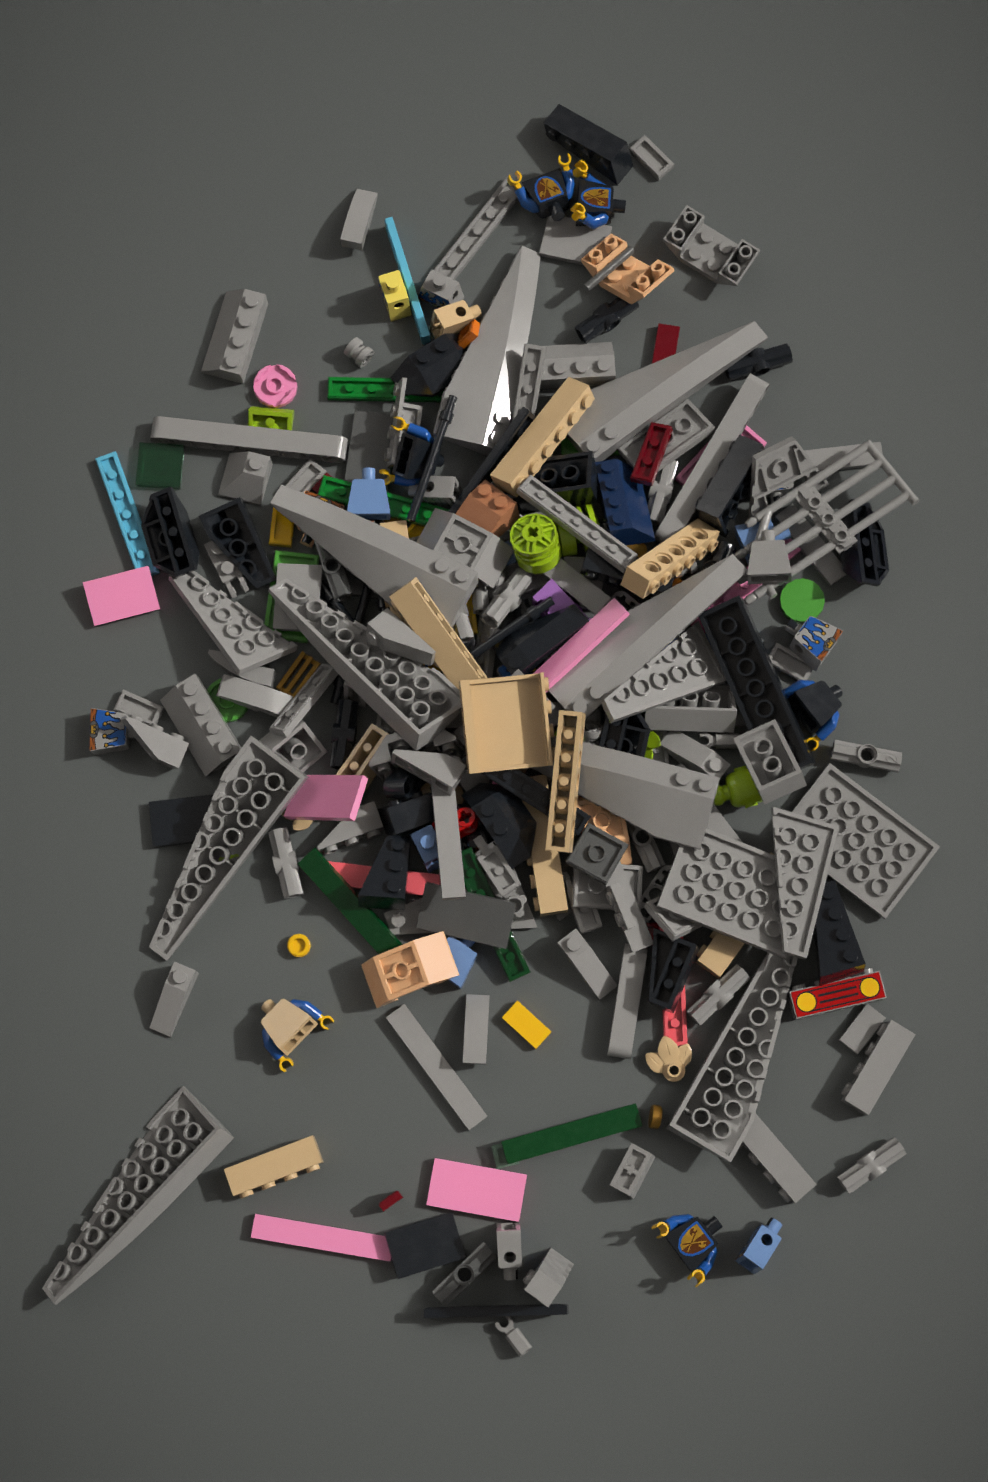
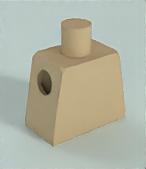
[429,300,482,339]

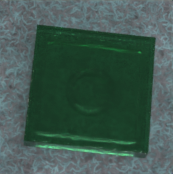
[135,442,185,489]

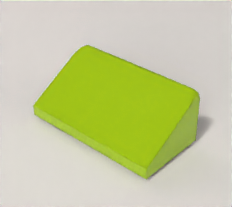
[248,406,294,430]

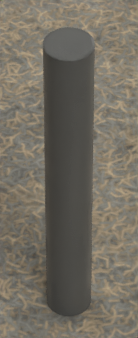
[583,246,635,292]

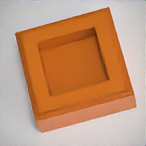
[458,319,480,349]

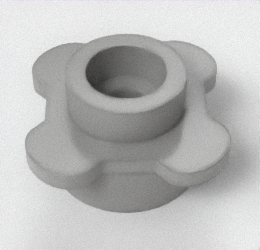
[504,892,527,917]

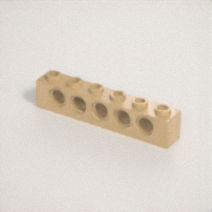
[621,518,720,599]
[545,710,586,853]

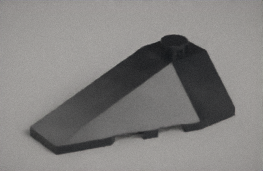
[199,497,276,589]
[493,604,589,675]

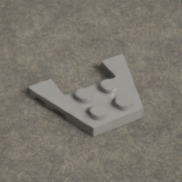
[749,436,829,518]

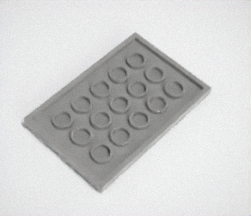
[792,763,940,919]
[656,828,789,960]

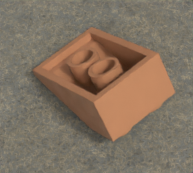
[456,480,520,537]

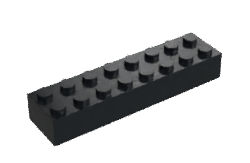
[699,595,816,770]

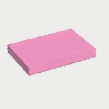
[83,566,160,626]

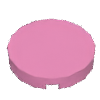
[253,365,297,408]

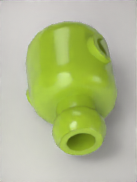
[714,766,762,809]

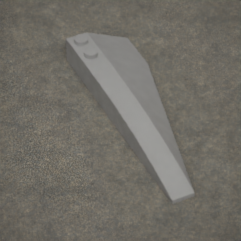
[433,246,541,456]
[566,321,768,462]
[270,485,478,628]
[549,554,748,721]
[268,578,461,751]
[149,736,309,961]
[530,736,720,850]
[666,952,798,1163]
[42,1086,234,1305]

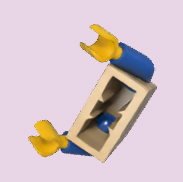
[261,998,334,1072]

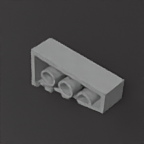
[523,1248,574,1307]

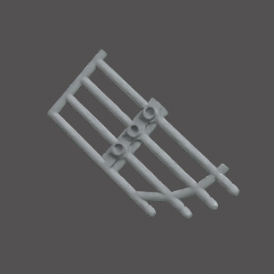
[734,439,919,605]

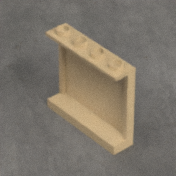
[459,672,555,774]

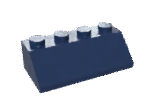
[595,459,655,546]

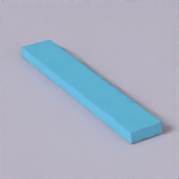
[384,217,431,345]
[95,451,160,576]

